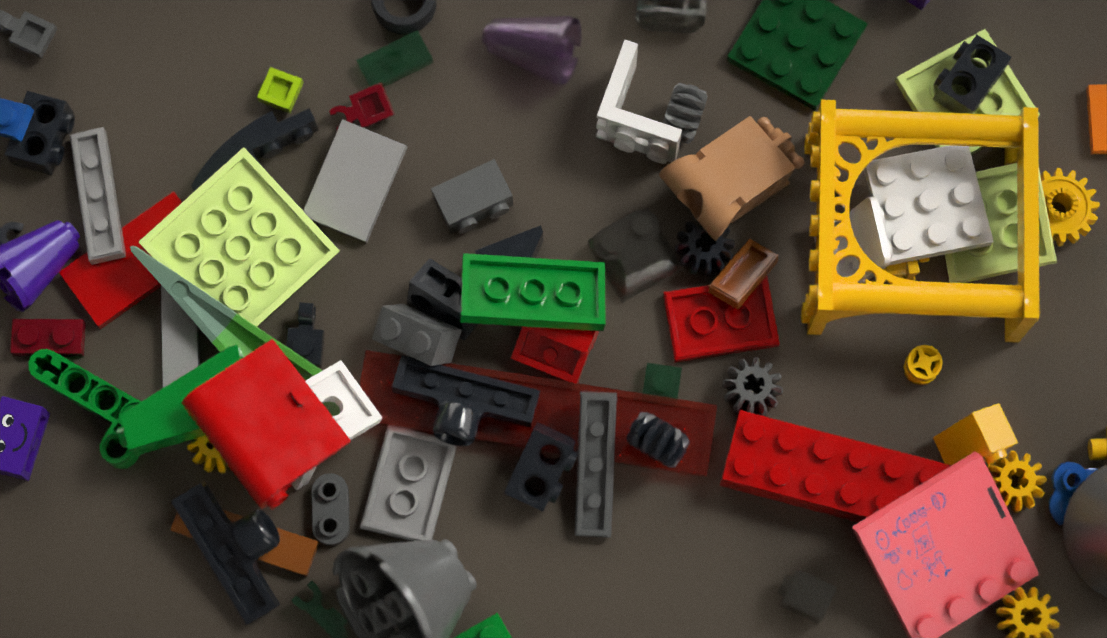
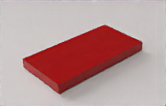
[59,191,182,329]

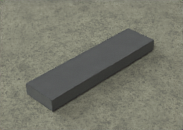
[575,391,617,538]

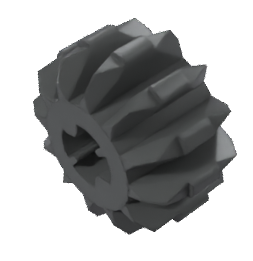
[662,83,707,144]
[722,357,783,416]

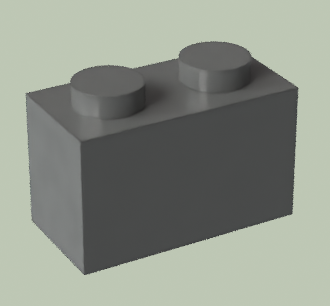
[431,159,513,234]
[372,304,462,366]

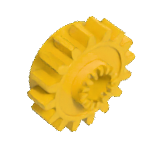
[1040,168,1100,247]

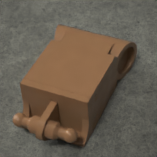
[659,116,804,242]

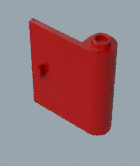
[182,339,351,509]

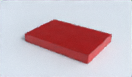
[663,276,780,363]

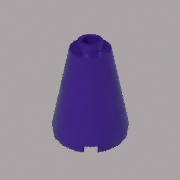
[0,220,80,313]

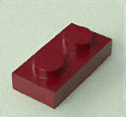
[10,319,86,357]

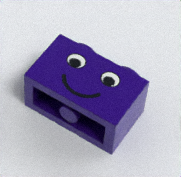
[0,396,50,481]

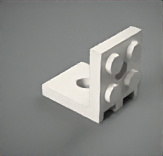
[596,40,682,164]
[290,361,382,491]

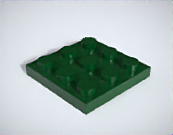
[727,0,868,111]

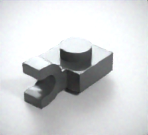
[0,10,57,59]

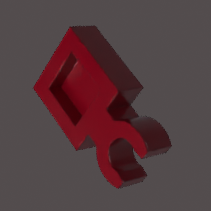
[329,83,395,131]

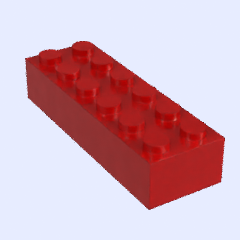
[720,410,952,522]

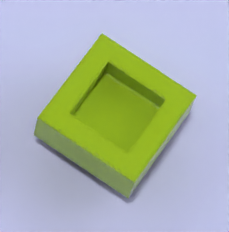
[257,67,304,113]

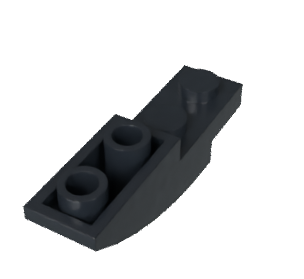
[191,108,319,191]

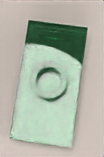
[356,30,434,87]

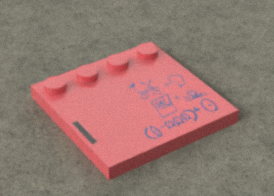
[852,452,1039,638]

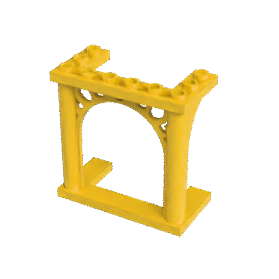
[801,100,1039,343]

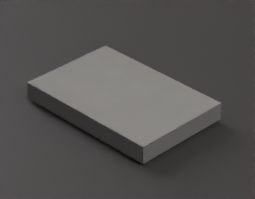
[304,119,407,243]
[360,424,457,542]

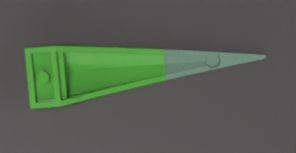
[130,246,340,416]

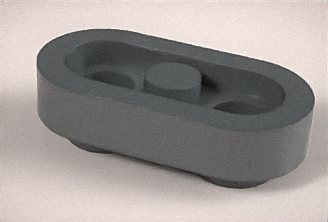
[312,473,350,546]

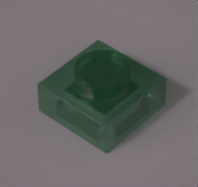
[641,362,682,405]

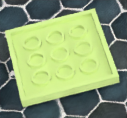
[139,147,340,327]

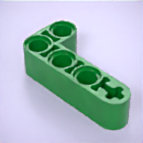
[28,349,141,469]

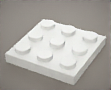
[864,146,994,265]

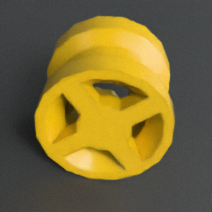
[903,345,943,385]

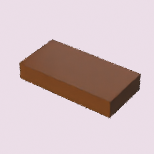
[709,238,778,309]

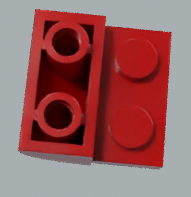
[511,326,599,385]

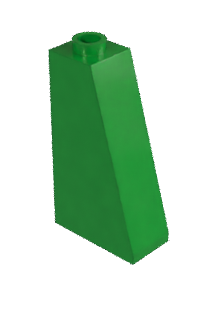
[117,344,243,456]

